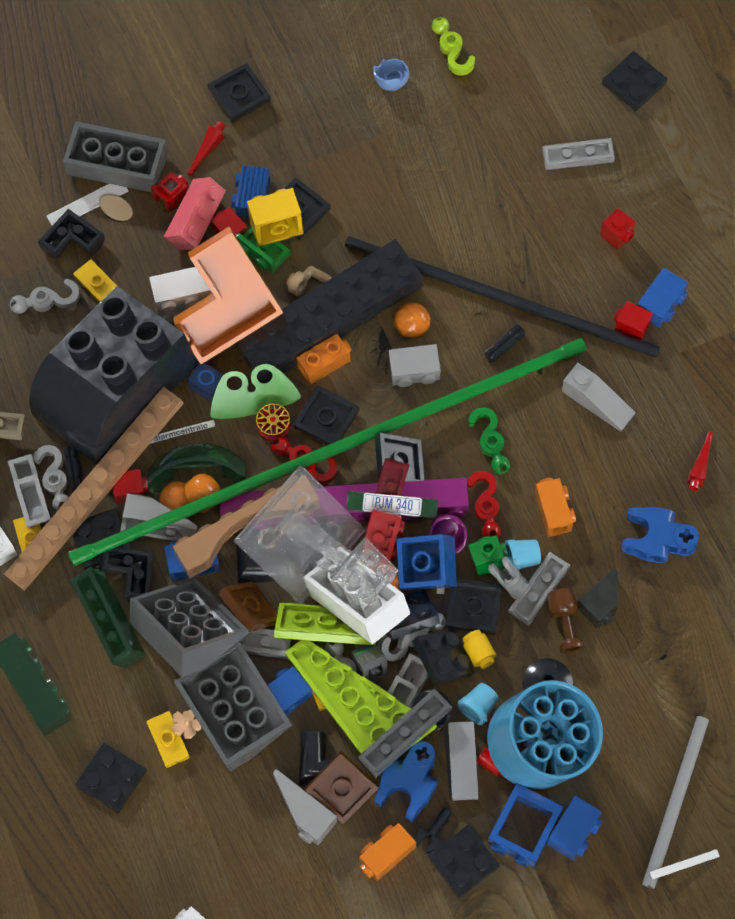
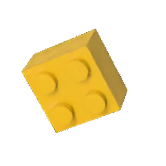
[247,188,303,247]

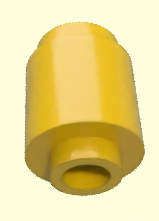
[462,630,497,669]

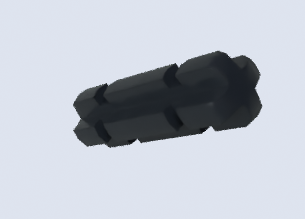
[484,324,525,362]
[64,446,83,492]

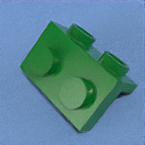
[236,227,291,273]

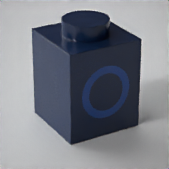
[187,363,223,403]

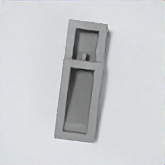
[8,454,51,528]
[388,653,429,708]

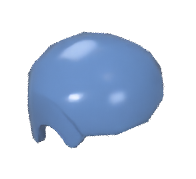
[373,58,410,91]

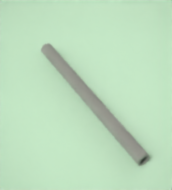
[642,716,709,889]

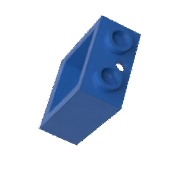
[488,783,563,867]

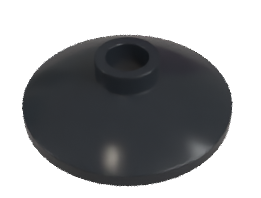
[522,658,573,707]

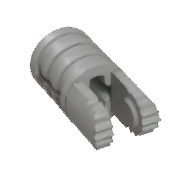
[488,556,530,599]

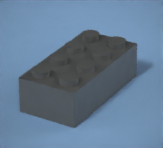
[63,121,168,192]

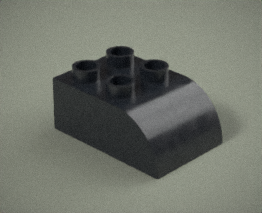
[29,286,198,465]

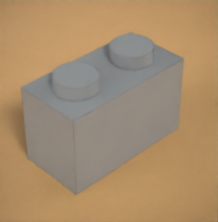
[389,344,440,387]

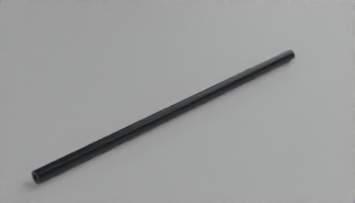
[345,236,660,358]

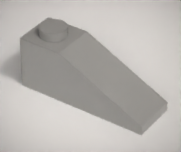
[562,363,635,432]
[120,494,197,541]
[273,769,337,845]

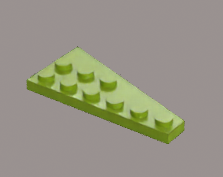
[285,640,437,754]

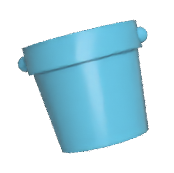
[505,539,541,570]
[457,683,499,725]

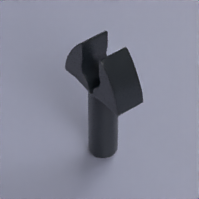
[416,808,452,854]

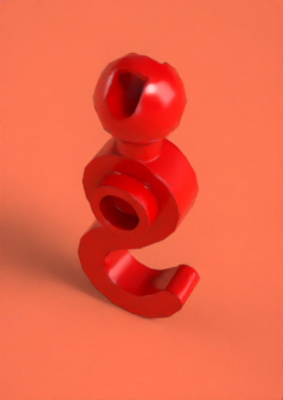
[271,437,337,485]
[467,471,502,539]

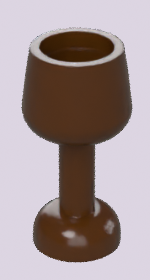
[547,588,585,653]

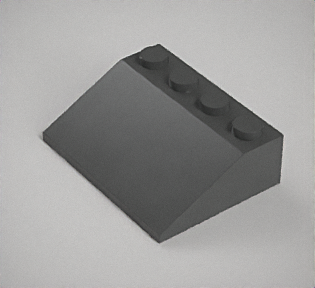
[129,577,248,677]
[174,641,292,772]

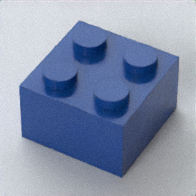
[397,534,457,591]

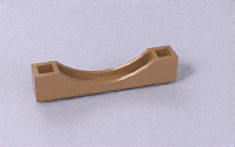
[173,474,319,579]

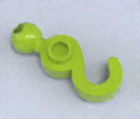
[432,17,475,76]

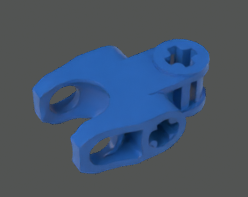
[621,507,699,563]
[374,741,439,823]

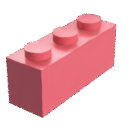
[164,177,226,250]

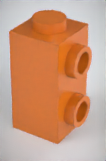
[296,334,352,385]
[535,478,576,537]
[359,823,416,881]

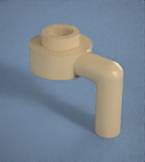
[286,266,333,296]

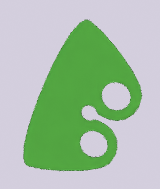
[210,364,301,419]

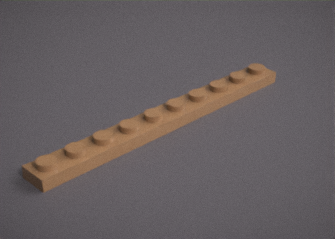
[4,387,184,591]

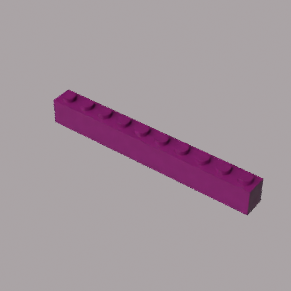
[220,478,469,531]

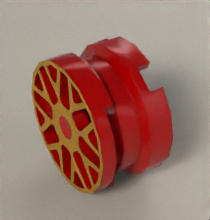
[256,404,291,442]

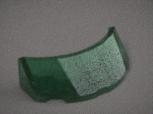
[147,443,247,493]

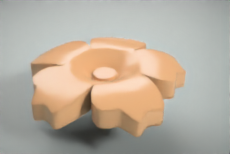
[171,710,201,739]

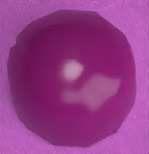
[430,514,468,554]

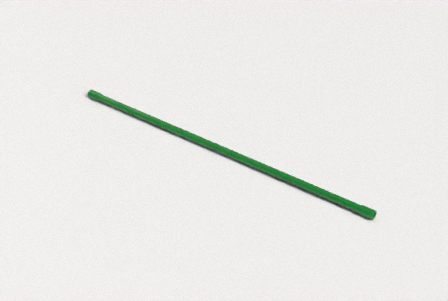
[68,338,586,566]

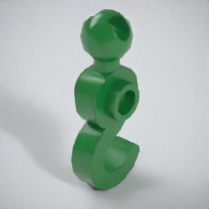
[468,407,510,475]

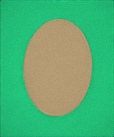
[100,194,132,221]

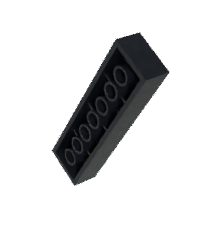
[235,239,423,383]

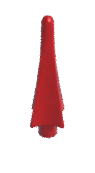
[187,121,226,176]
[687,431,713,491]

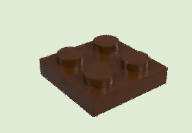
[219,581,277,632]
[305,751,379,824]

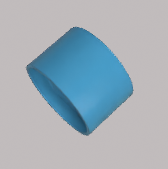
[487,680,603,790]

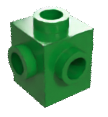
[468,535,509,577]

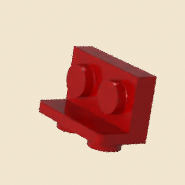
[360,509,405,565]

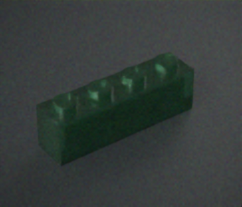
[70,567,146,668]
[0,632,71,737]

